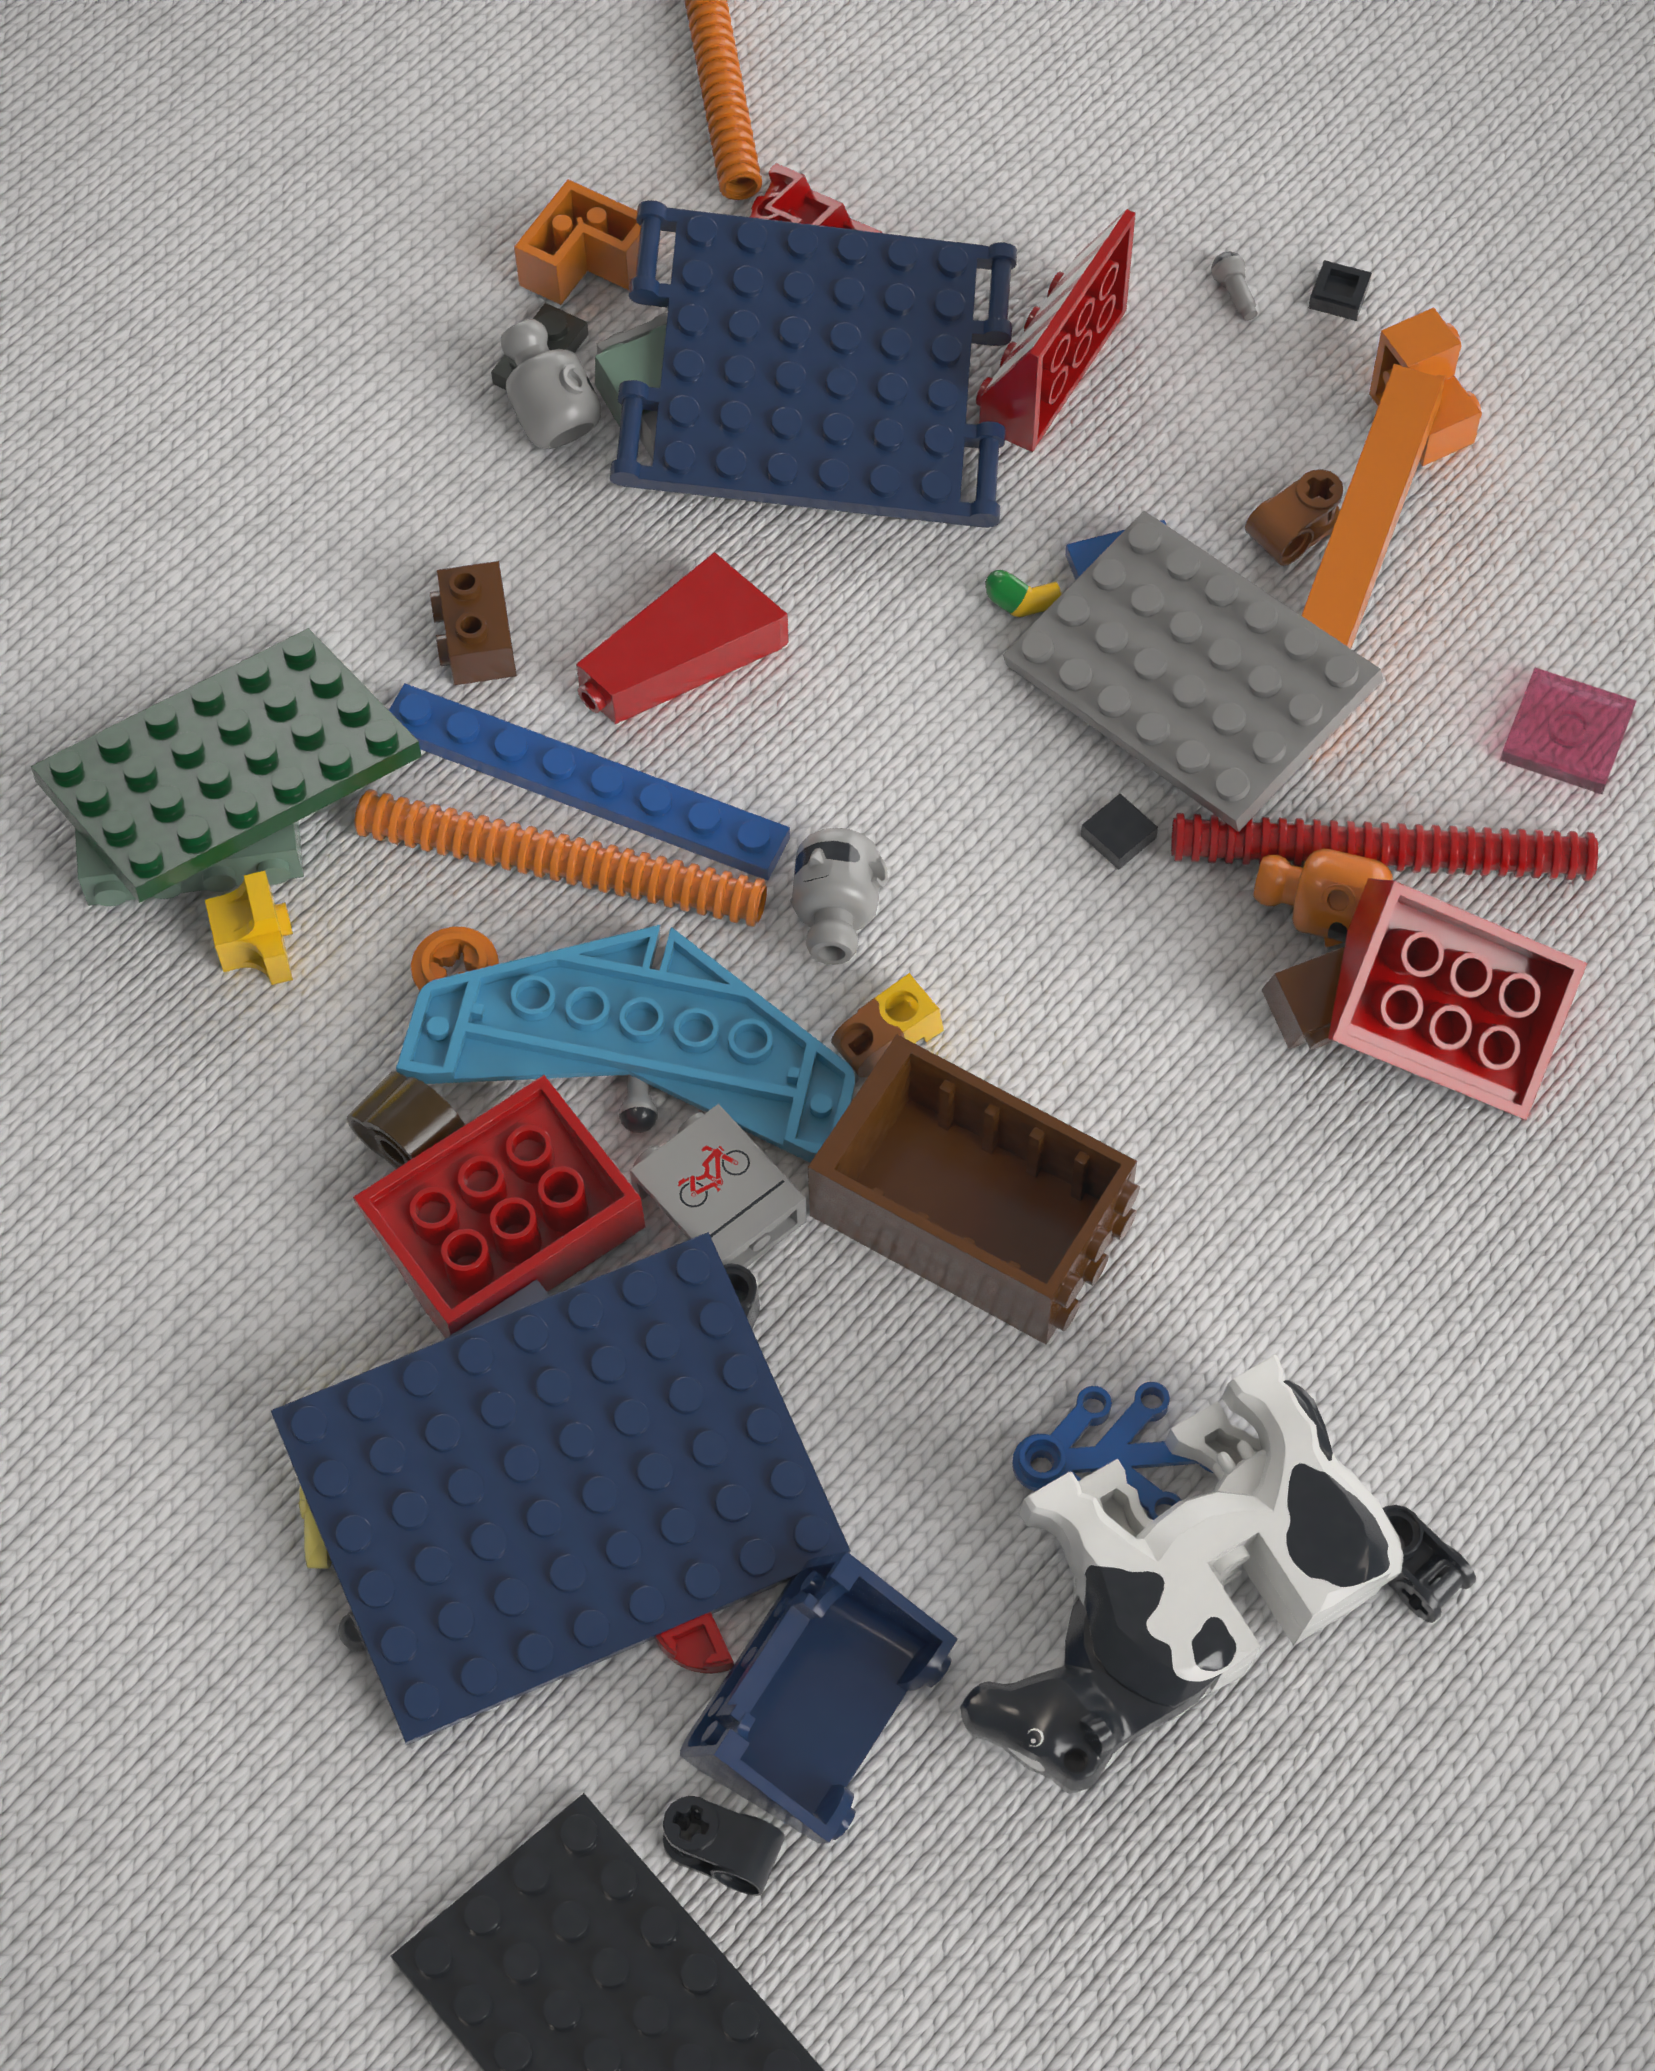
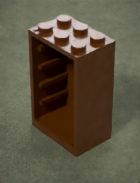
[808,1034,1140,1345]

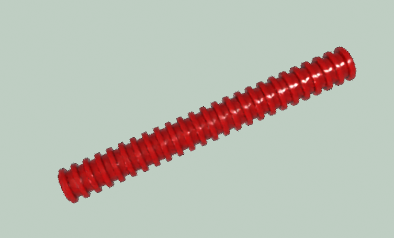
[1171,813,1598,881]

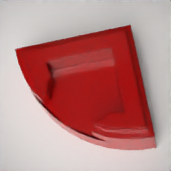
[655,1612,734,1674]

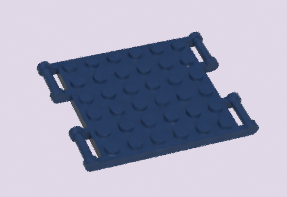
[609,200,1017,528]

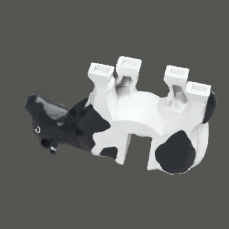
[960,1355,1404,1794]

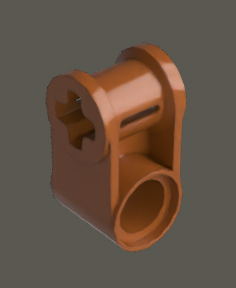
[1245,469,1343,566]

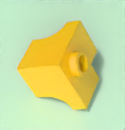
[205,871,293,985]

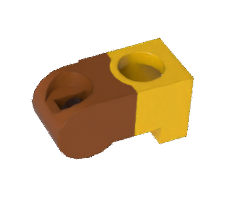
[831,973,944,1078]

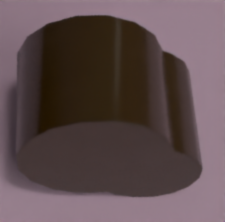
[346,1071,465,1169]

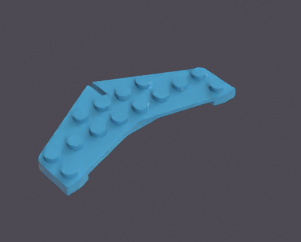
[396,925,855,1163]

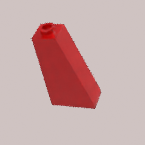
[576,552,789,724]

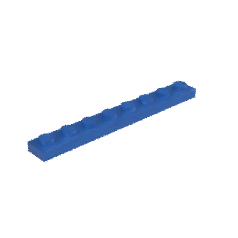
[389,683,790,881]

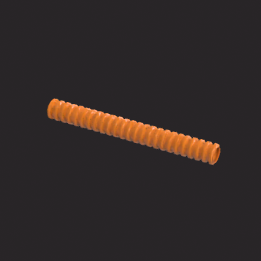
[685,0,762,200]
[354,789,767,927]

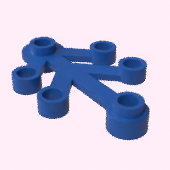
[1012,1382,1213,1520]

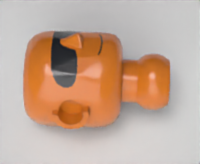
[1253,849,1393,947]

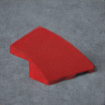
[750,163,882,233]

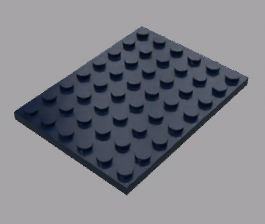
[270,1232,851,1746]

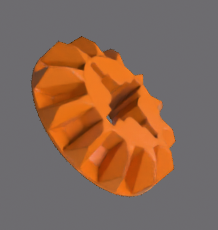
[411,926,499,991]

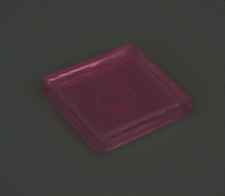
[1500,667,1637,795]

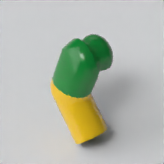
[985,570,1062,617]

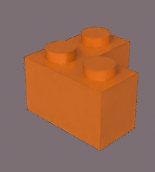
[514,179,641,305]
[1369,307,1482,466]

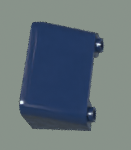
[680,1551,958,1843]

